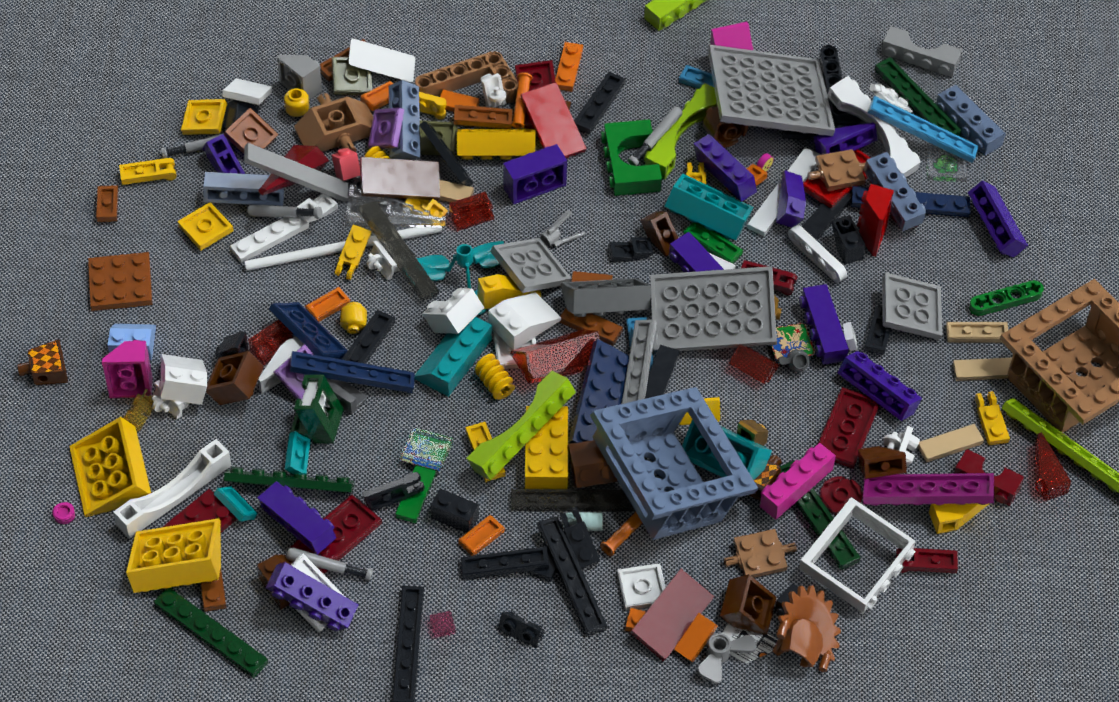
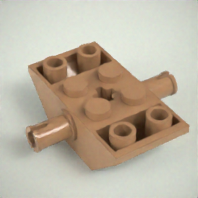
[294,93,373,152]

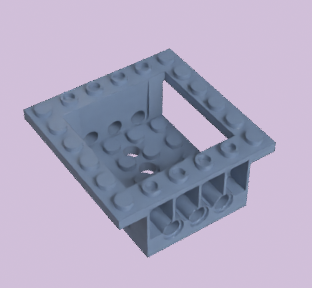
[590,387,758,540]

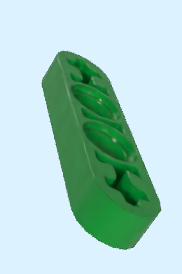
[969,280,1044,316]

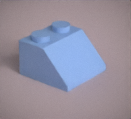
[108,324,156,360]

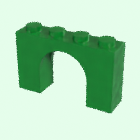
[601,119,662,196]

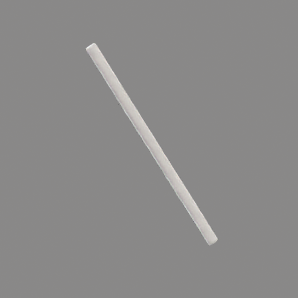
[244,222,442,271]

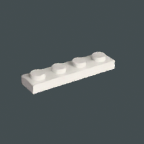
[230,216,309,263]

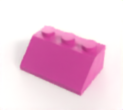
[102,340,153,398]

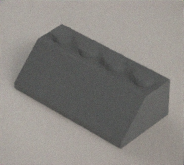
[561,278,651,317]

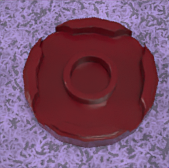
[819,476,863,515]

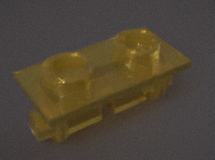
[123,389,154,432]

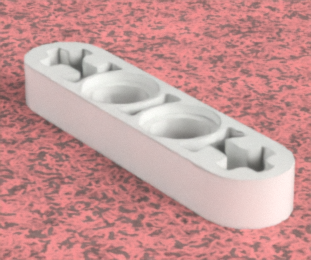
[788,225,847,283]

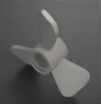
[698,616,757,684]

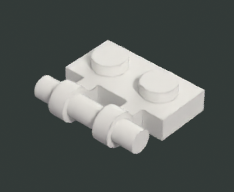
[870,84,913,113]

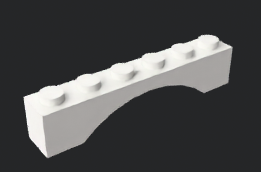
[827,76,921,178]
[113,439,232,539]

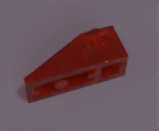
[1035,432,1071,501]

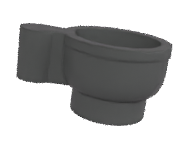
[777,349,810,372]

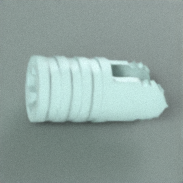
[564,512,603,531]

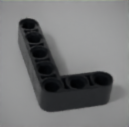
[819,45,866,124]

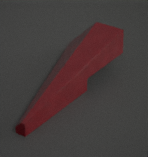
[258,145,329,196]

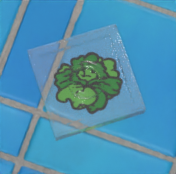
[926,146,967,182]

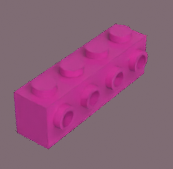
[760,443,836,520]

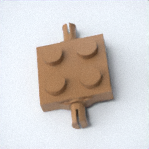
[807,149,866,191]
[724,529,797,578]

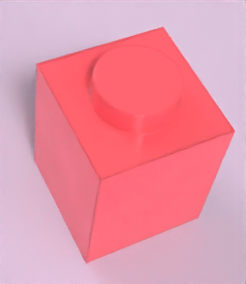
[332,148,360,181]

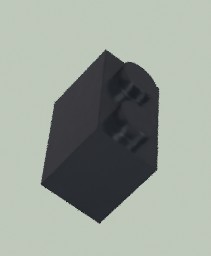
[430,488,479,533]

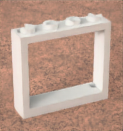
[799,497,915,613]

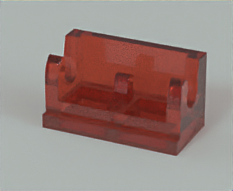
[449,191,494,231]
[248,320,294,365]
[729,344,779,384]

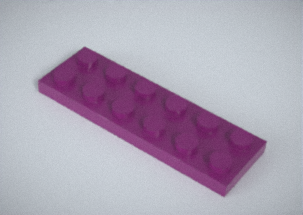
[863,473,994,506]

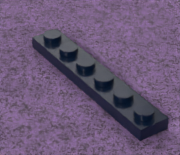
[851,186,970,218]
[289,351,415,393]

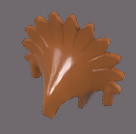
[772,585,841,672]

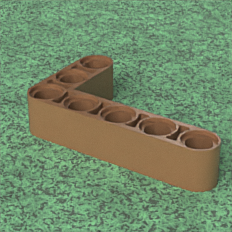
[415,51,518,103]

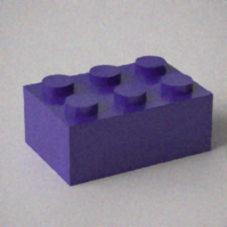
[503,144,567,205]

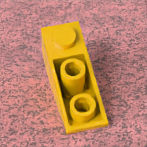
[929,503,990,534]

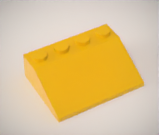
[69,417,151,517]
[126,518,221,593]

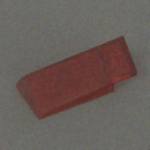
[510,329,600,384]

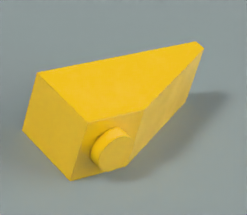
[477,274,541,309]

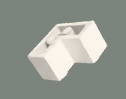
[422,288,484,334]

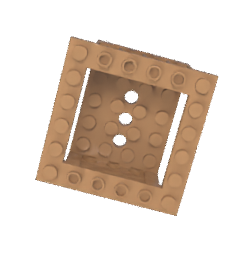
[1000,279,1119,433]

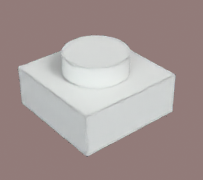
[843,322,858,351]

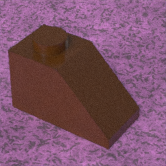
[640,211,678,256]
[858,446,907,479]

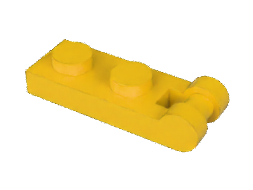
[419,92,446,120]
[119,158,177,185]

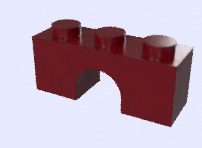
[954,449,1024,506]

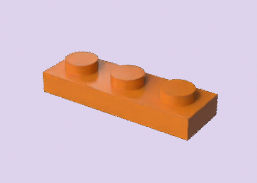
[555,42,583,92]

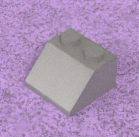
[277,55,322,100]

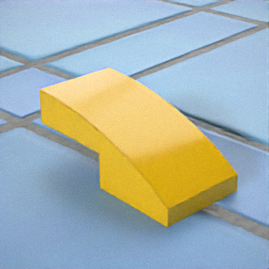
[402,199,448,224]

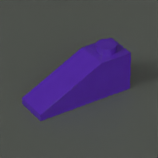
[814,122,878,155]
[203,134,245,174]
[776,170,806,228]

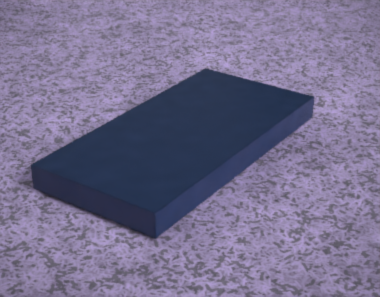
[269,302,348,359]

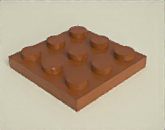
[88,252,153,311]

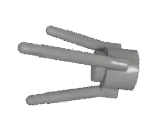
[540,211,586,248]

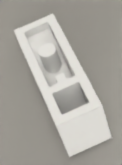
[258,336,304,393]

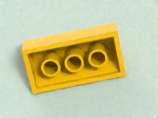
[457,129,535,159]

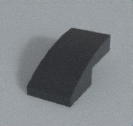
[608,237,653,262]

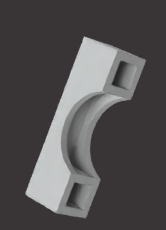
[881,26,962,77]

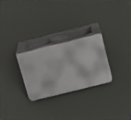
[326,378,367,415]

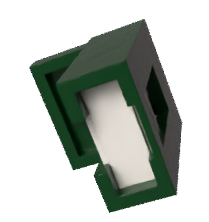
[289,375,344,444]

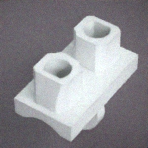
[480,73,506,108]
[366,240,403,280]
[152,380,189,419]
[883,426,920,467]

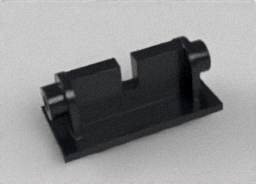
[498,611,545,648]

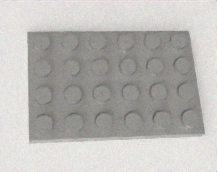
[650,266,777,353]

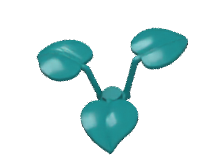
[414,241,504,315]

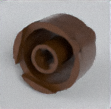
[703,106,748,148]

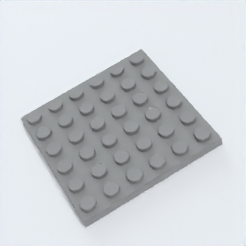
[708,45,835,136]

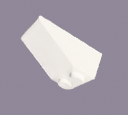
[488,292,561,351]
[160,354,207,405]

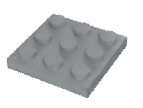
[490,238,572,293]
[882,272,942,340]

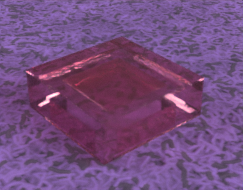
[429,611,456,638]

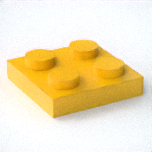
[181,99,227,135]
[177,202,234,251]

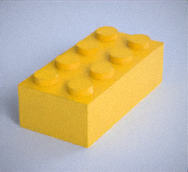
[525,406,568,491]

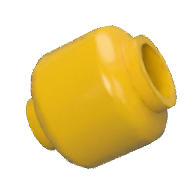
[284,88,309,117]
[340,302,367,334]

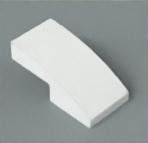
[297,194,338,223]

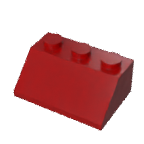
[857,184,894,257]

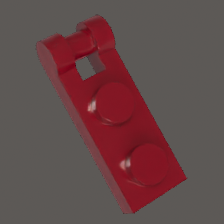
[741,260,798,295]
[896,548,958,574]

